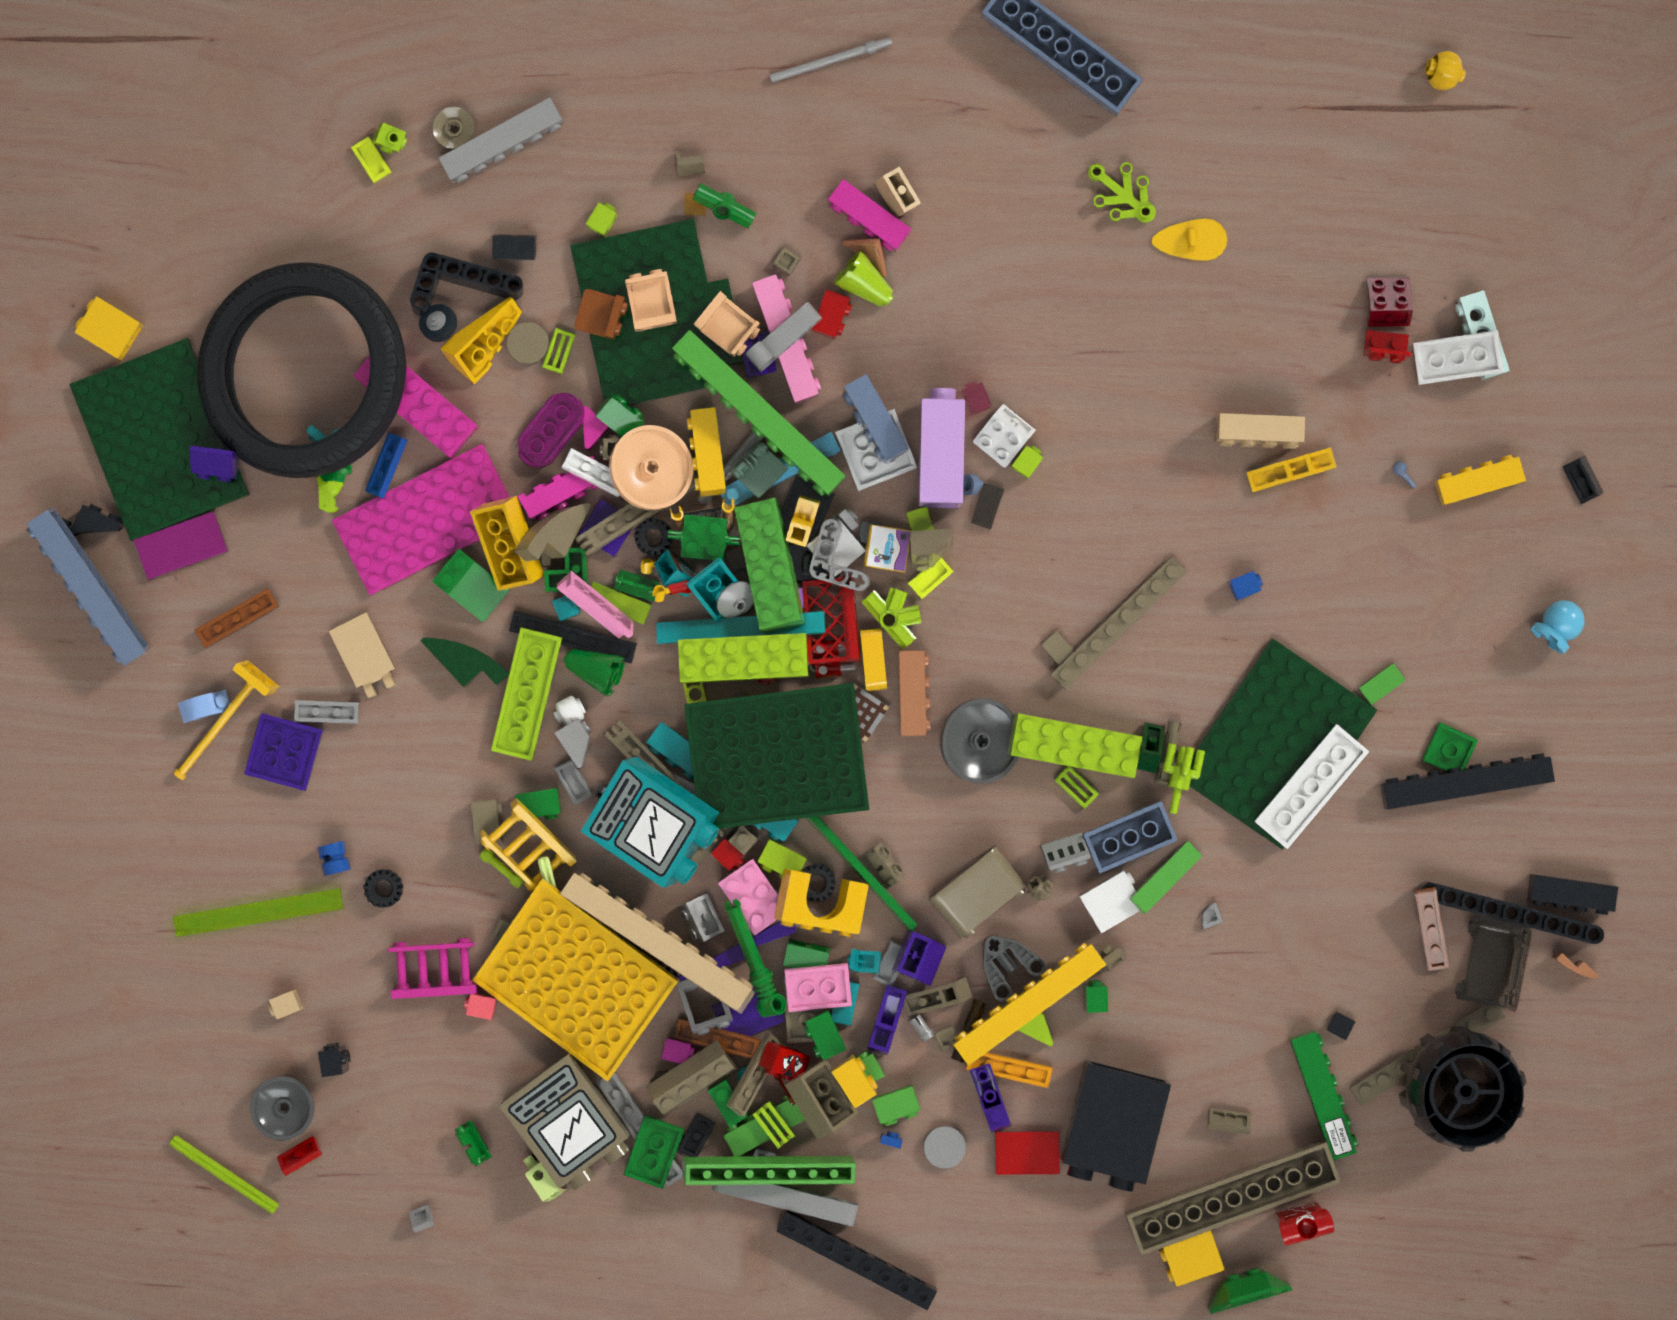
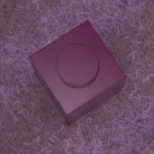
[661,1036,694,1064]

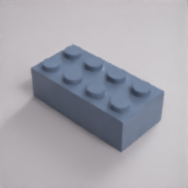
[842,374,909,464]
[1082,801,1178,873]

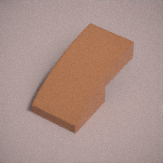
[1552,952,1599,979]

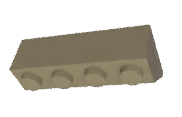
[646,1041,738,1116]

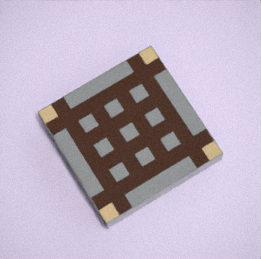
[854,684,889,742]

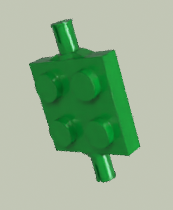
[668,514,740,561]

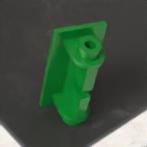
[614,569,660,602]
[455,1120,492,1167]

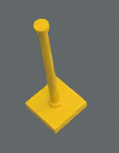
[173,660,280,780]

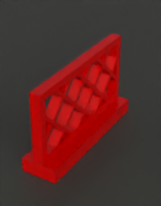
[802,575,861,665]

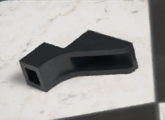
[61,503,124,537]

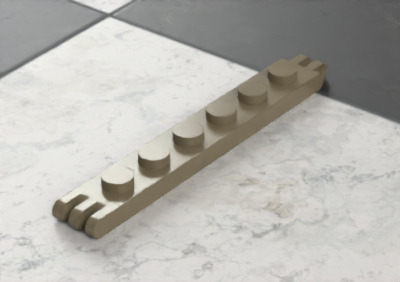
[575,470,698,557]
[604,719,724,843]

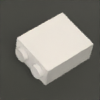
[1079,870,1140,933]

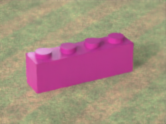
[828,179,911,252]

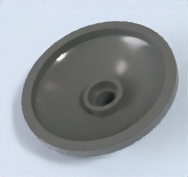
[250,1076,315,1141]

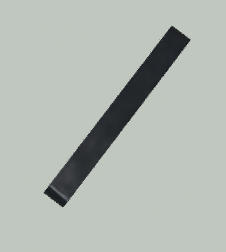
[1417,881,1604,944]

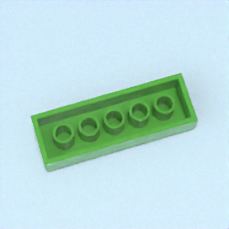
[734,497,806,634]

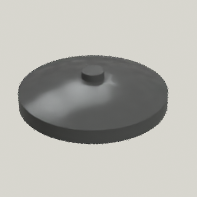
[940,698,1018,784]

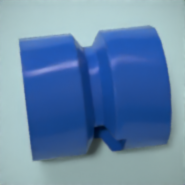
[317,841,351,876]

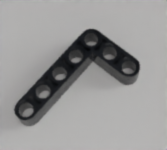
[410,252,524,316]

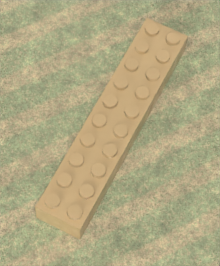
[560,873,755,1014]

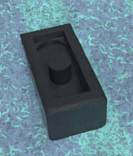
[676,1113,715,1157]

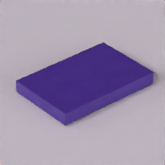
[711,988,786,1036]

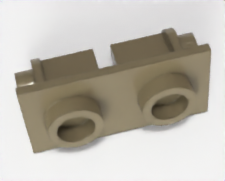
[866,842,905,887]

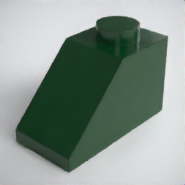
[1137,722,1165,773]

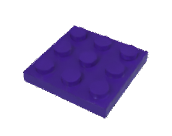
[244,713,323,791]

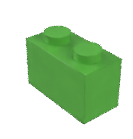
[872,1084,920,1126]

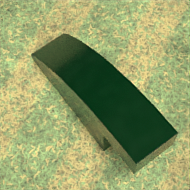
[420,638,510,687]

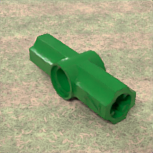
[692,183,756,229]

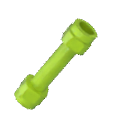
[478,848,524,889]

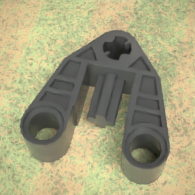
[983,935,1046,1002]

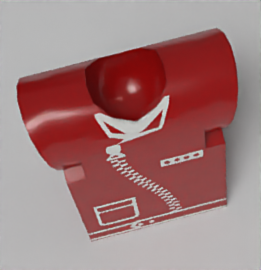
[1275,1200,1334,1246]

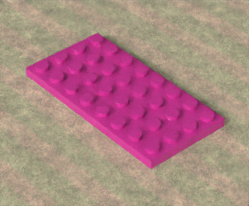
[332,444,510,596]

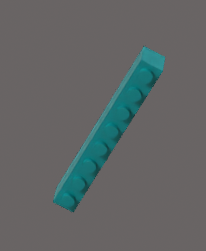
[646,722,799,842]

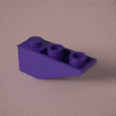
[970,1063,1011,1133]

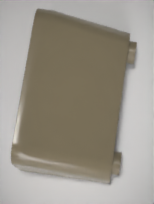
[929,845,1027,939]

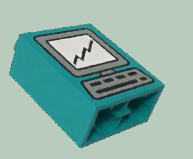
[580,757,720,888]

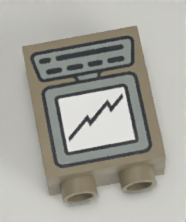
[499,1053,630,1190]

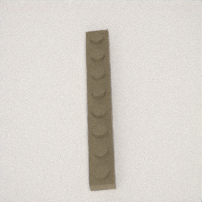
[1051,557,1186,690]
[1350,999,1506,1106]

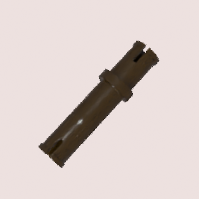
[951,999,986,1063]

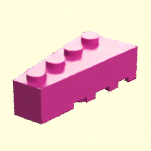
[517,456,599,521]

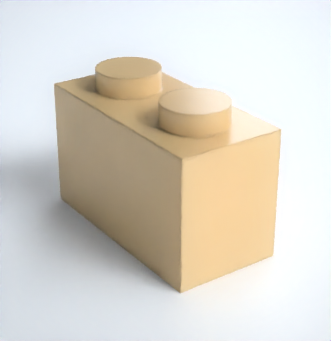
[874,167,921,218]

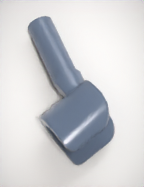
[1393,462,1417,489]

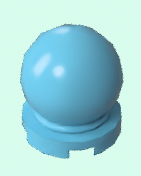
[1530,600,1585,654]

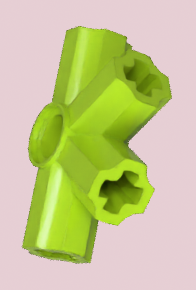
[861,587,922,650]

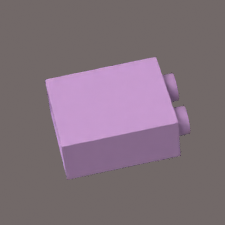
[918,388,965,508]

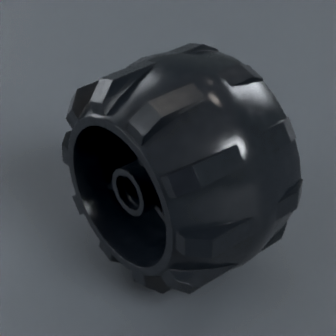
[1398,1026,1527,1152]

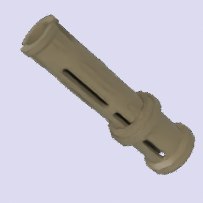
[1154,721,1182,786]

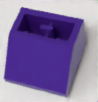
[892,931,946,986]

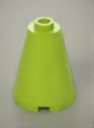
[834,251,894,307]

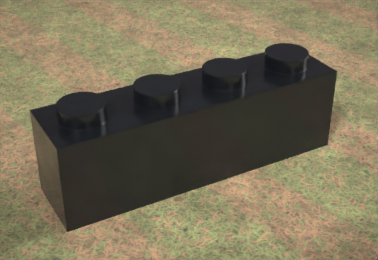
[1527,874,1619,915]

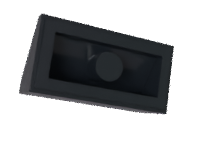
[1562,456,1603,504]

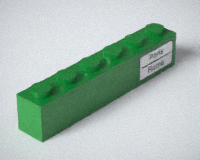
[1289,1030,1359,1161]

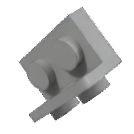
[679,893,725,944]

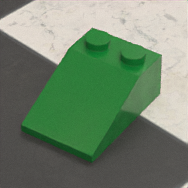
[432,549,510,623]

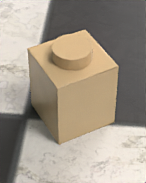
[268,989,304,1019]

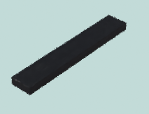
[509,611,637,664]

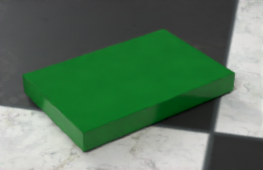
[623,1114,685,1189]

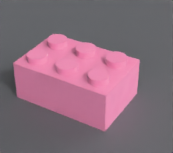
[718,858,779,936]

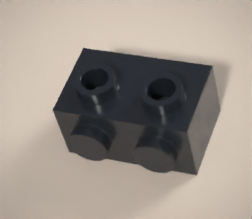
[318,1042,351,1077]

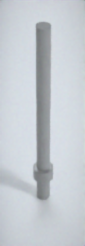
[769,37,892,83]

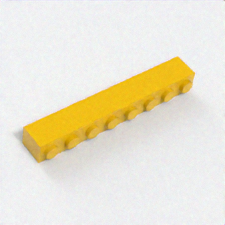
[953,943,1106,1066]

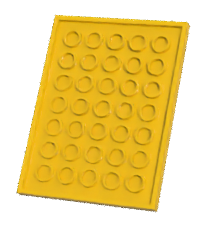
[472,879,679,1082]

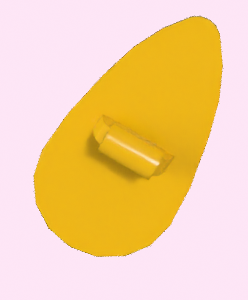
[1151,218,1227,261]

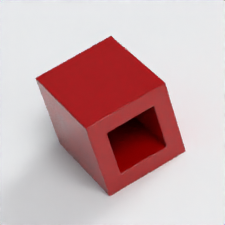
[711,838,744,871]

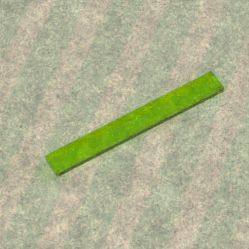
[173,888,344,937]

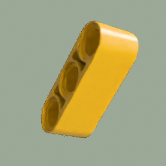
[860,628,887,691]

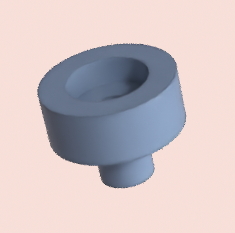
[963,474,983,495]

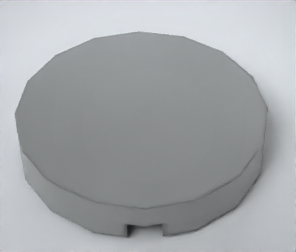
[924,1126,966,1168]

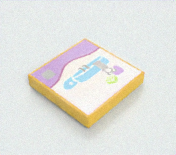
[863,524,910,573]

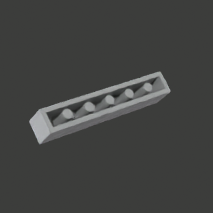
[439,98,563,183]

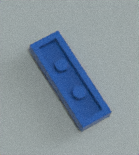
[365,433,408,499]

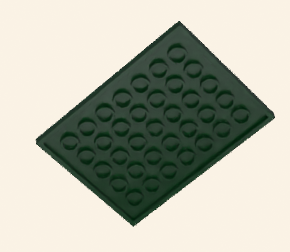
[570,218,723,406]
[69,338,250,541]
[1189,639,1377,850]
[684,683,870,829]

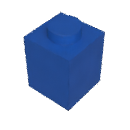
[1228,571,1263,601]

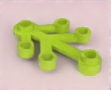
[1087,162,1156,223]

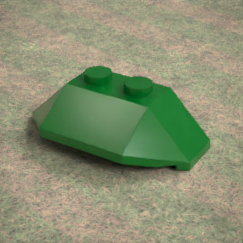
[1208,1267,1293,1314]

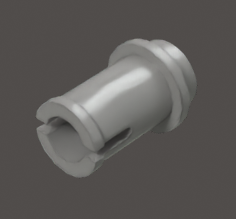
[909,1014,934,1042]

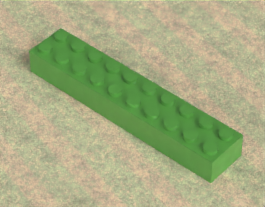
[672,330,846,497]

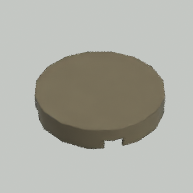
[507,322,549,364]

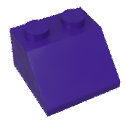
[190,446,240,482]

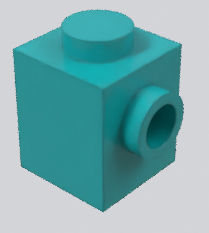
[552,596,581,622]

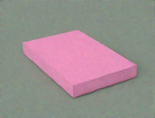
[784,963,852,1012]

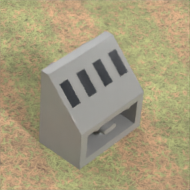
[1040,832,1091,873]

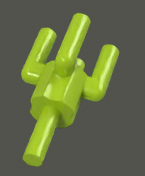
[1163,743,1205,814]

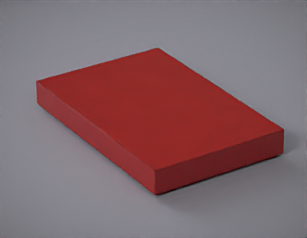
[995,1131,1060,1175]

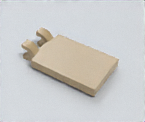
[329,612,396,699]

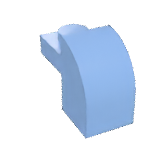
[178,690,230,723]

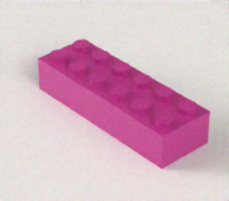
[353,356,479,459]

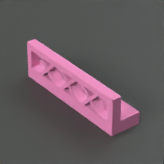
[557,571,634,638]

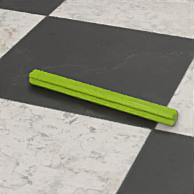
[169,1135,279,1214]

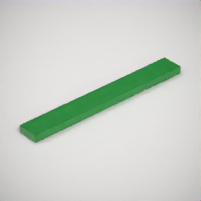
[806,816,917,931]

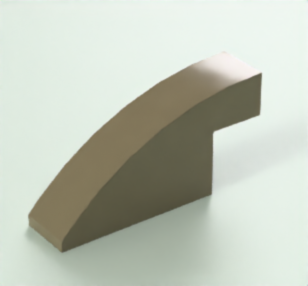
[514,503,591,561]

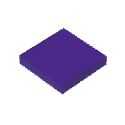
[578,499,633,557]

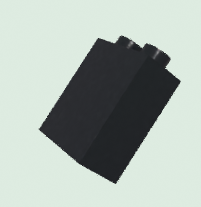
[1060,1060,1171,1192]

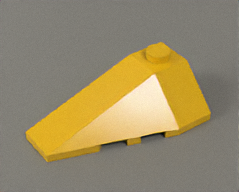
[440,297,522,384]

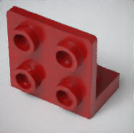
[1363,330,1412,363]

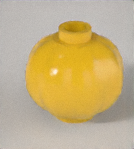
[1425,51,1466,91]

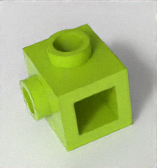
[372,122,407,155]

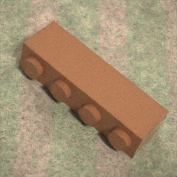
[899,651,931,736]

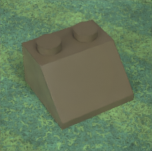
[910,528,953,571]

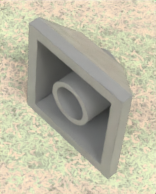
[555,719,591,769]

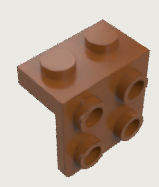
[574,289,628,340]

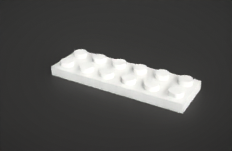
[1254,724,1369,849]

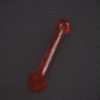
[774,1074,796,1106]

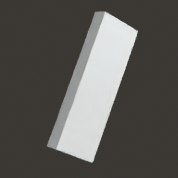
[561,448,619,497]

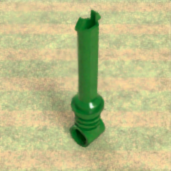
[724,899,787,1017]

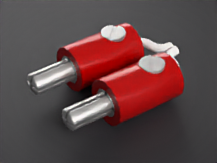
[807,640,856,679]

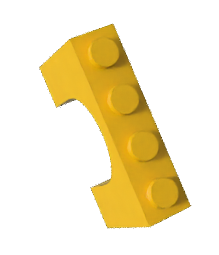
[774,868,869,937]

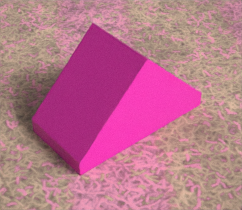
[583,406,610,450]

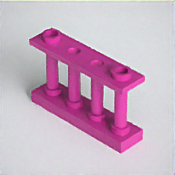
[388,938,478,999]

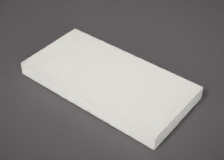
[1413,330,1504,385]

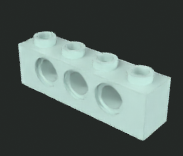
[1455,290,1510,380]

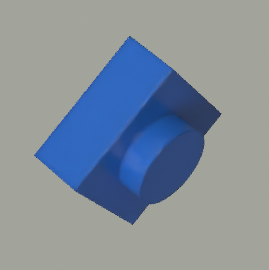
[880,1131,903,1149]

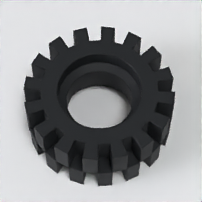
[634,518,673,556]
[802,864,835,902]
[363,869,404,908]

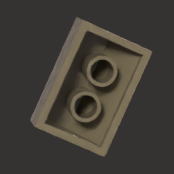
[785,1060,859,1140]

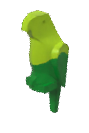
[317,465,353,514]

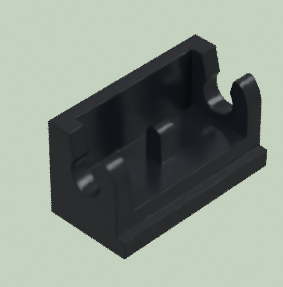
[492,234,537,260]

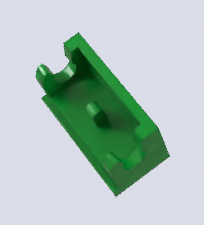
[783,938,830,968]

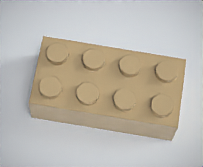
[1215,413,1305,449]

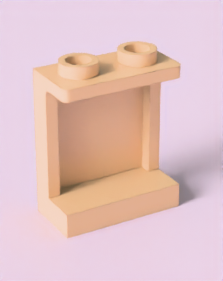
[625,269,677,332]
[694,291,761,358]

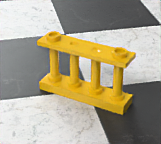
[479,798,577,893]

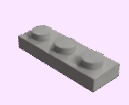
[294,700,360,724]

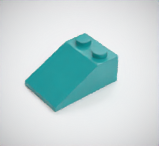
[686,557,738,622]

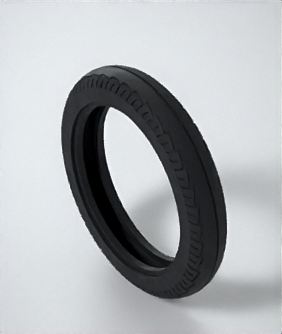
[197,262,406,478]

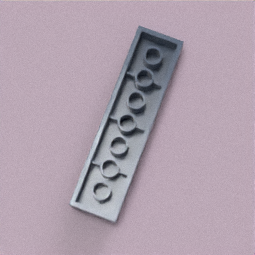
[981,0,1143,117]
[27,507,150,666]

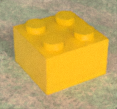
[832,1055,878,1108]

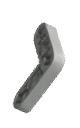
[809,519,870,591]

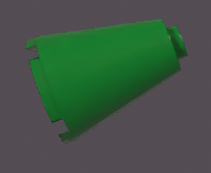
[564,649,625,696]

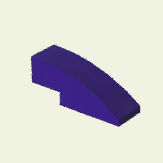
[867,985,907,1055]

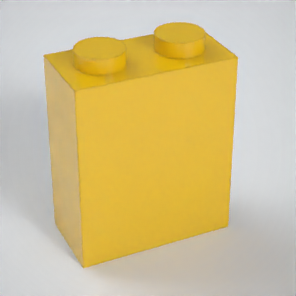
[75,296,144,361]
[1159,1230,1224,1287]

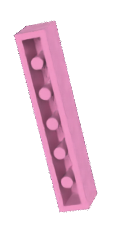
[752,274,821,404]

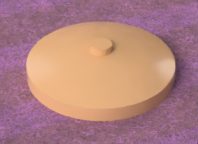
[609,425,693,510]

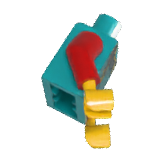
[640,549,696,602]

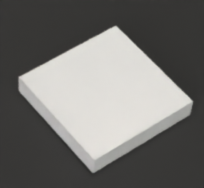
[806,518,865,577]

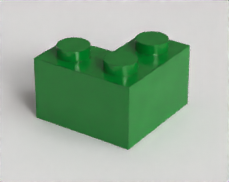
[544,548,589,593]

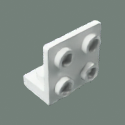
[973,404,1036,468]

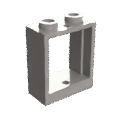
[677,979,733,1036]

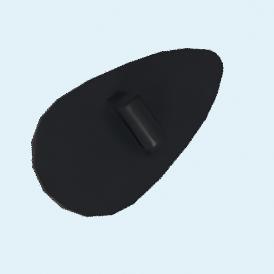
[789,544,841,586]

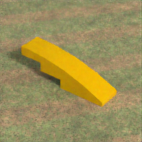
[1247,447,1337,492]

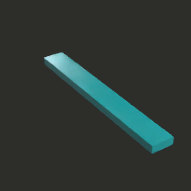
[656,611,826,645]

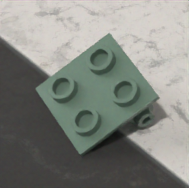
[729,441,788,498]

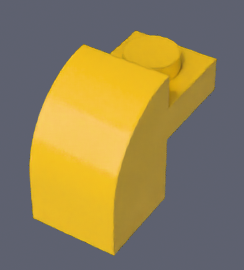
[785,495,820,547]

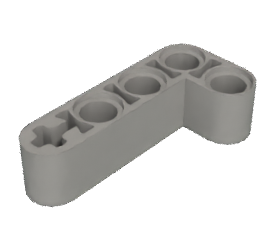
[746,302,822,372]

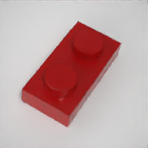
[277,1136,322,1176]

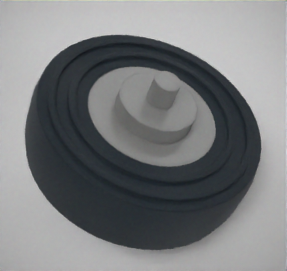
[419,304,457,342]

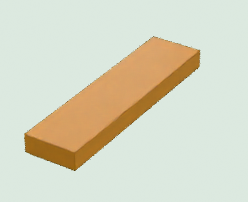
[965,1052,1053,1088]

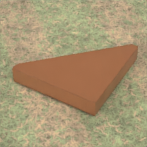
[842,239,888,278]

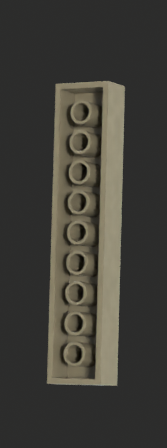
[1125,1140,1341,1255]

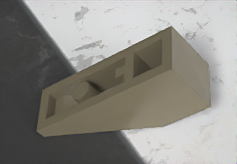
[903,977,972,1017]

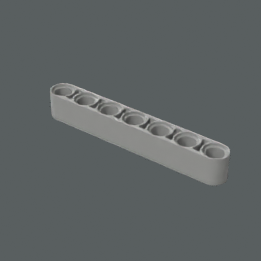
[712,1184,859,1226]

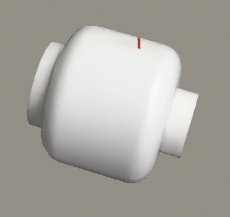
[553,696,586,726]

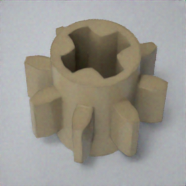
[1026,875,1053,902]

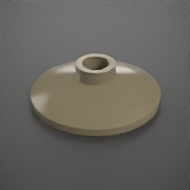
[433,107,475,149]

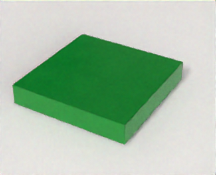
[1421,722,1478,773]

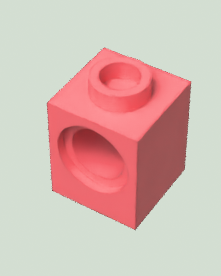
[464,993,497,1020]

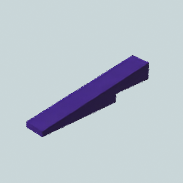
[678,921,797,982]

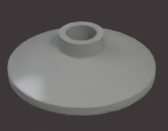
[716,581,754,618]

